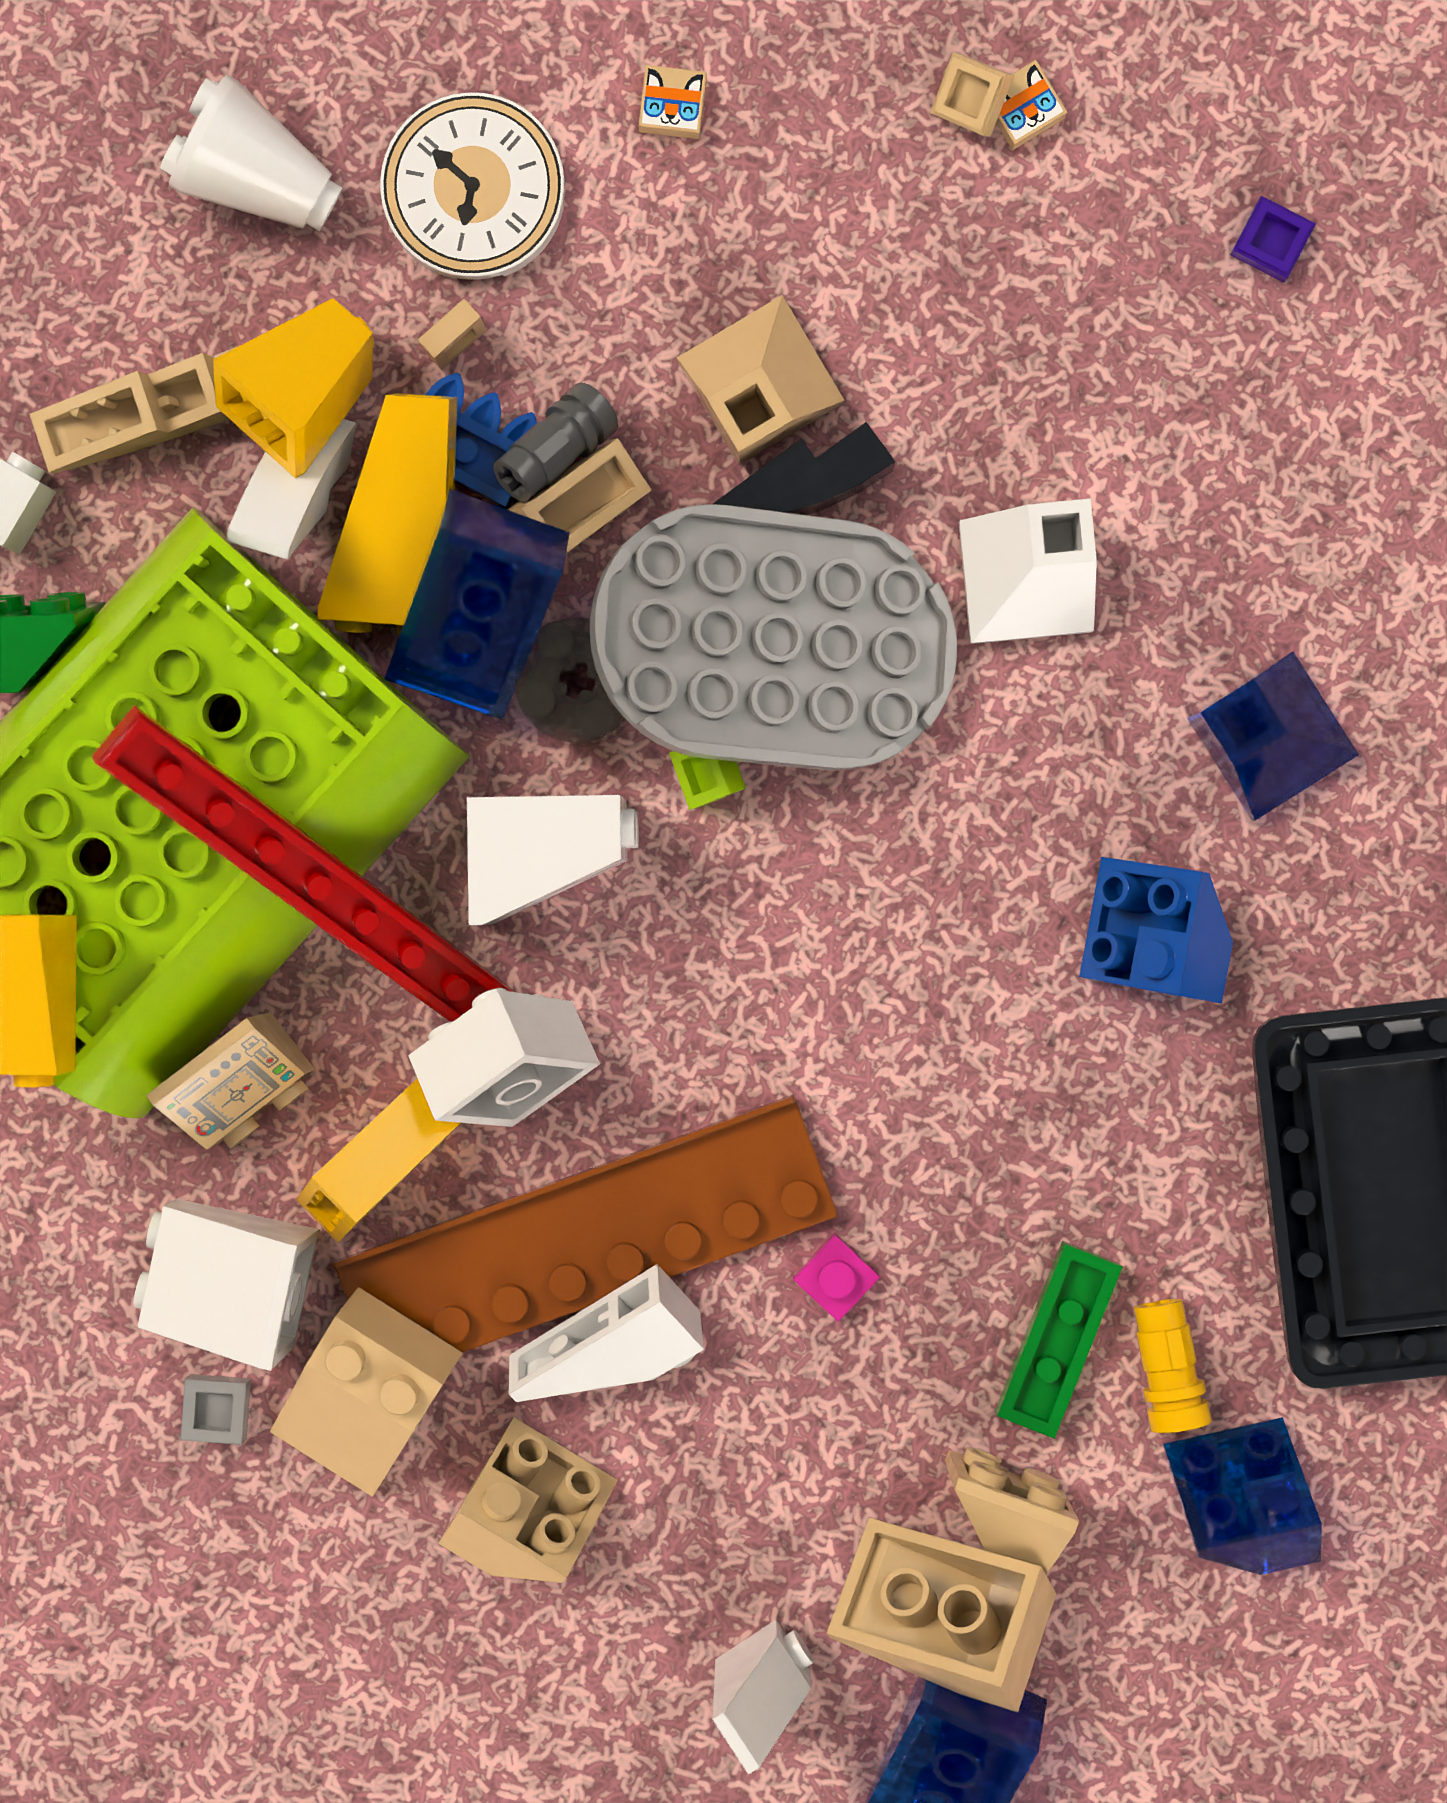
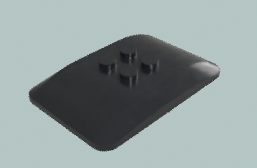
[1252,997,1447,1389]

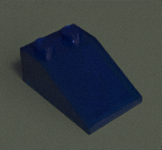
[384,489,570,720]
[865,1677,1047,1803]

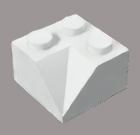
[408,988,600,1127]

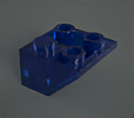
[1187,651,1359,821]
[1163,1417,1322,1575]

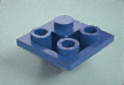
[1079,857,1233,1004]

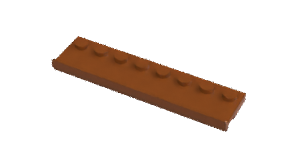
[332,1094,838,1353]

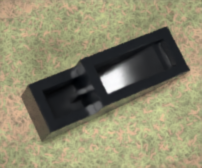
[713,422,896,515]

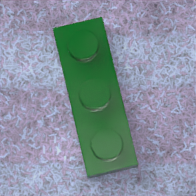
[995,1241,1123,1439]

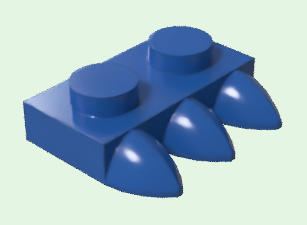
[425,372,537,509]

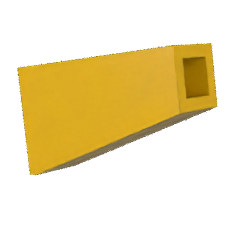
[317,393,458,637]

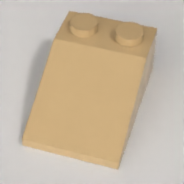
[270,1287,463,1497]
[826,1518,1056,1712]

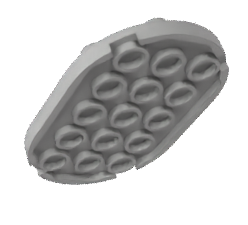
[590,504,957,771]

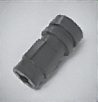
[493,382,618,502]

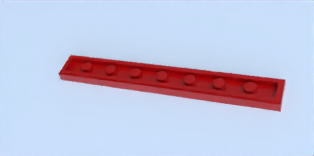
[91,705,515,1022]

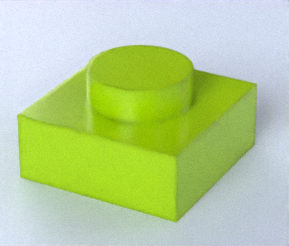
[669,751,746,810]

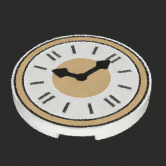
[380,93,565,280]

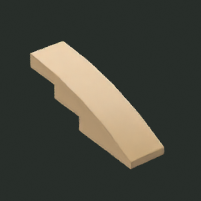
[30,346,238,474]

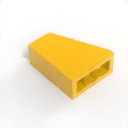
[213,298,374,478]
[0,915,77,1087]
[296,1078,460,1243]

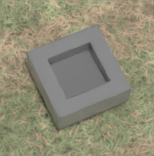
[180,1374,251,1445]

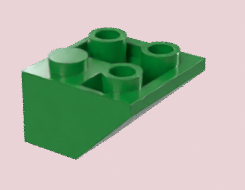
[0,592,105,693]

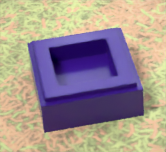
[1230,196,1316,283]

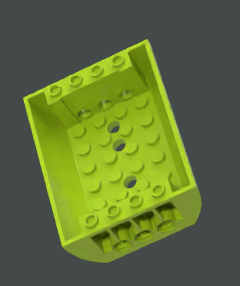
[0,507,470,1119]

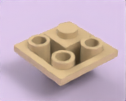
[677,295,845,465]
[438,1417,618,1583]
[945,1447,1079,1575]

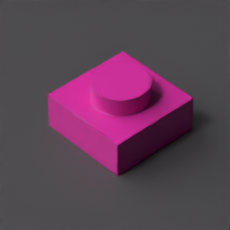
[793,1233,880,1322]

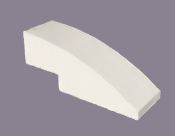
[226,419,356,560]

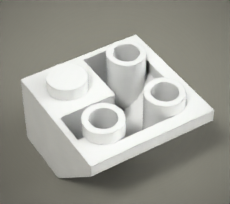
[959,498,1097,644]

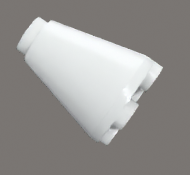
[160,75,343,231]

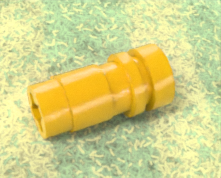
[1134,1298,1212,1433]

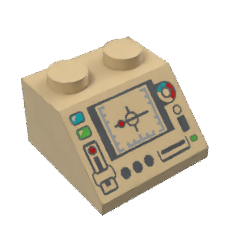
[146,1012,315,1150]

